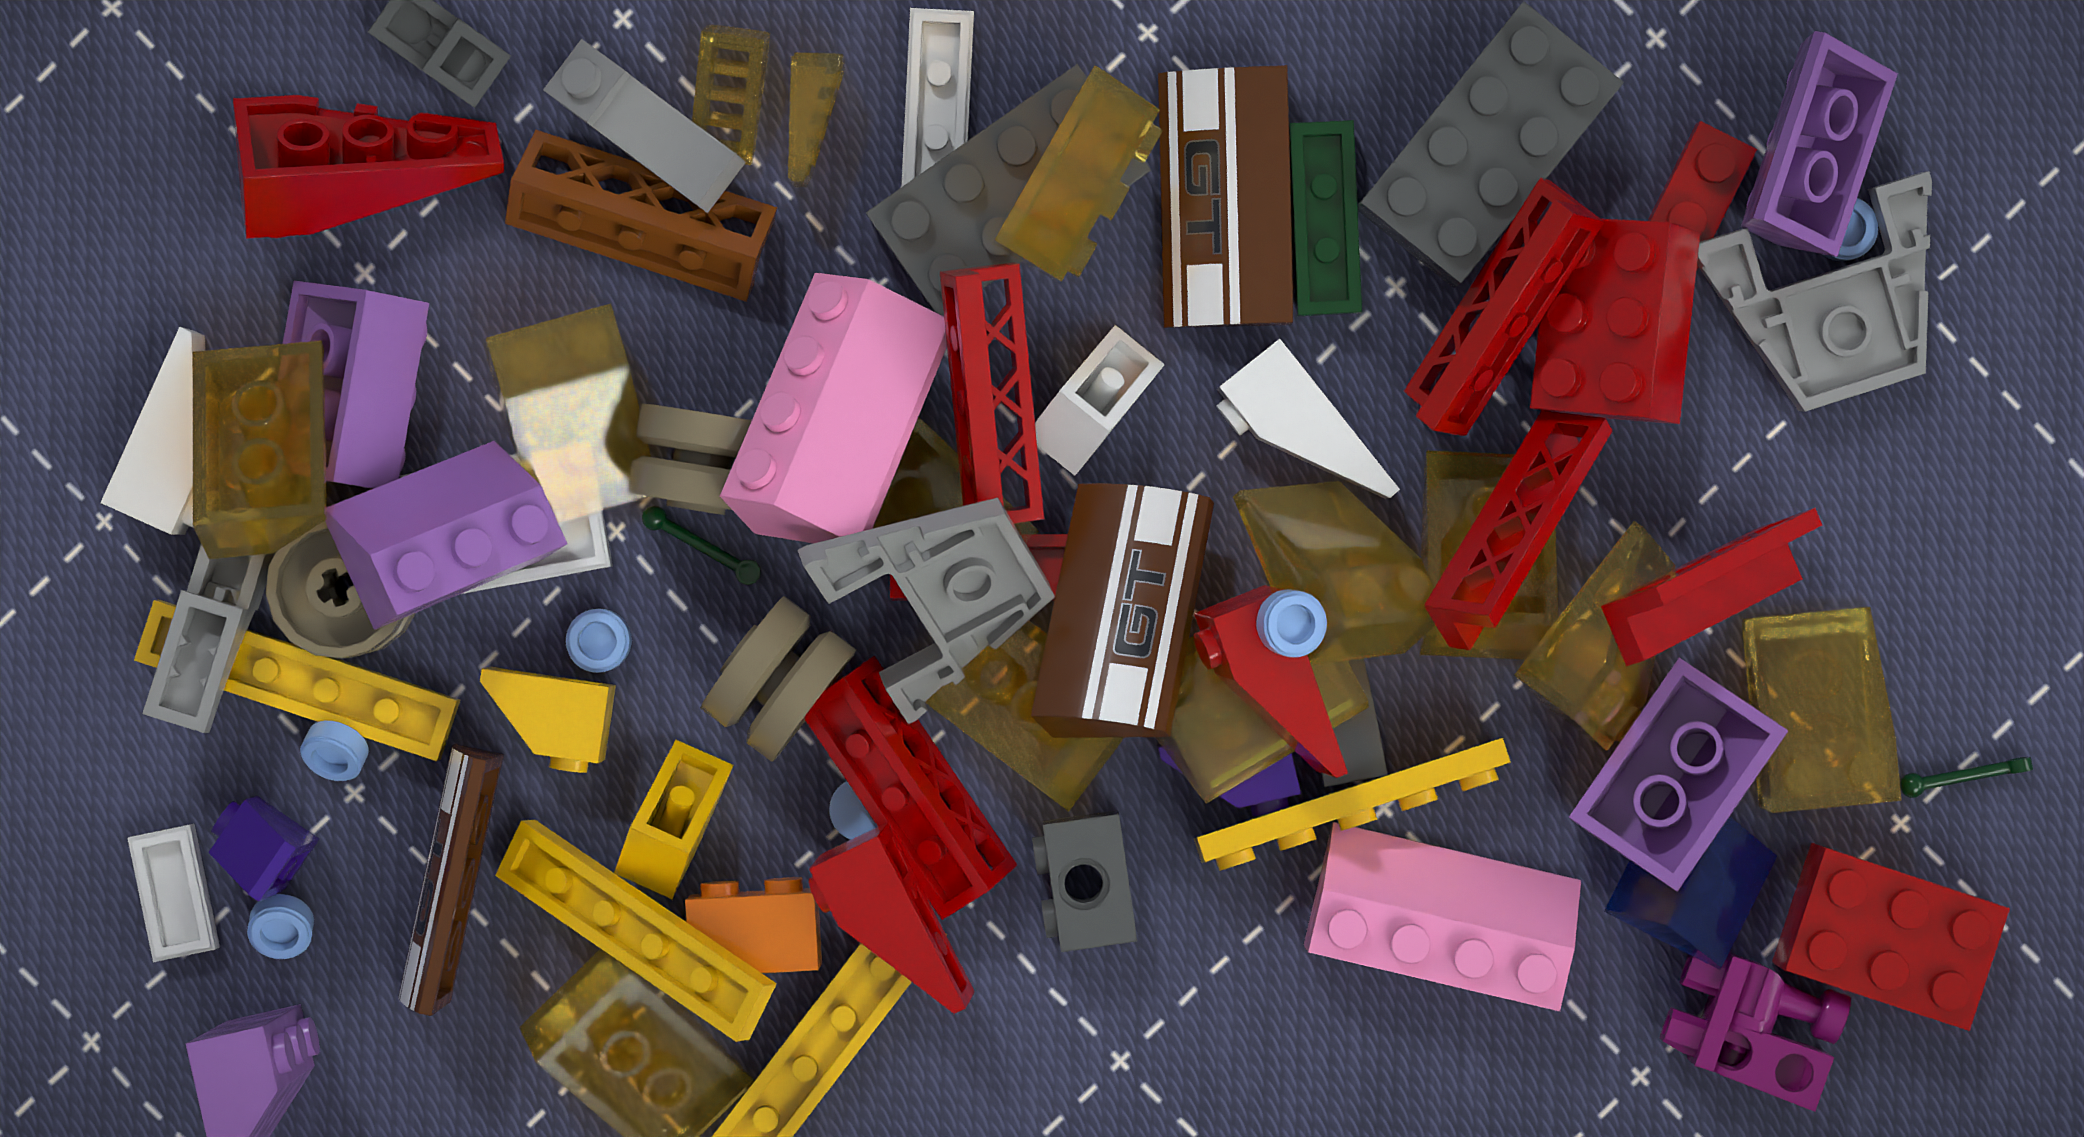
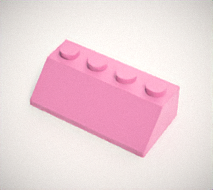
[720,273,947,543]
[1304,822,1581,1011]

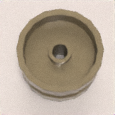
[627,403,752,515]
[266,519,416,658]
[700,596,857,762]

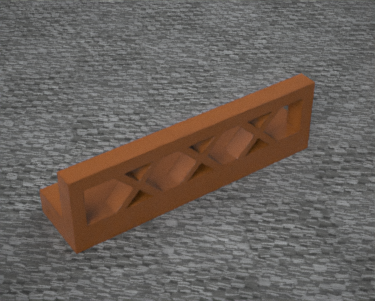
[505,129,777,302]

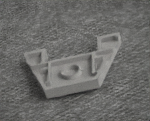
[1697,171,1932,412]
[798,498,1055,724]

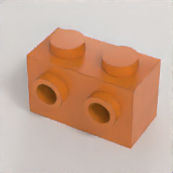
[685,877,822,973]

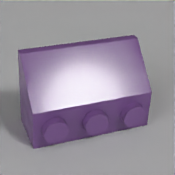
[1741,31,1898,257]
[261,281,429,489]
[321,441,568,630]
[1569,658,1788,892]
[186,1004,320,1137]

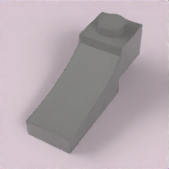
[543,39,746,213]
[143,529,277,733]

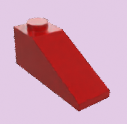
[1194,585,1348,778]
[809,822,975,1014]

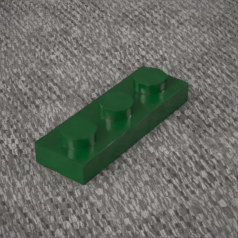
[1289,120,1362,317]

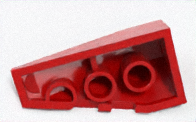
[233,95,504,239]

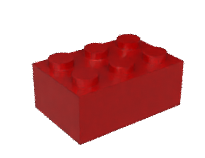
[1530,219,1701,424]
[1772,842,2010,1031]

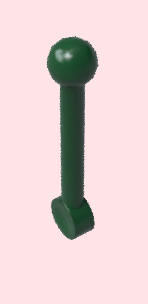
[642,505,761,585]
[1900,756,2033,798]

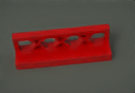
[1404,177,1604,436]
[940,262,1044,523]
[1424,410,1613,651]
[1601,508,1822,667]
[804,656,1017,920]

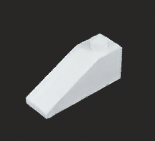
[101,327,211,535]
[1216,339,1400,499]

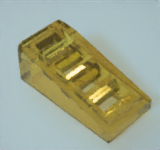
[692,24,770,165]
[788,52,845,187]

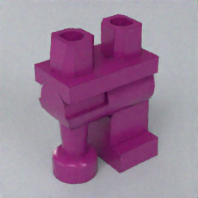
[1659,951,1851,1112]

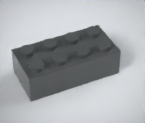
[1358,1,1624,288]
[866,64,1151,317]

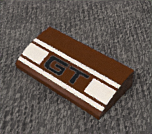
[1158,65,1293,328]
[1031,483,1214,738]
[398,744,504,1016]

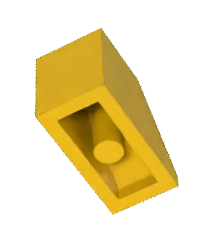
[480,667,616,773]
[614,740,734,899]

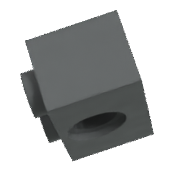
[1032,810,1137,952]

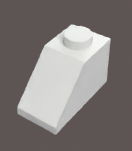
[1035,325,1165,476]

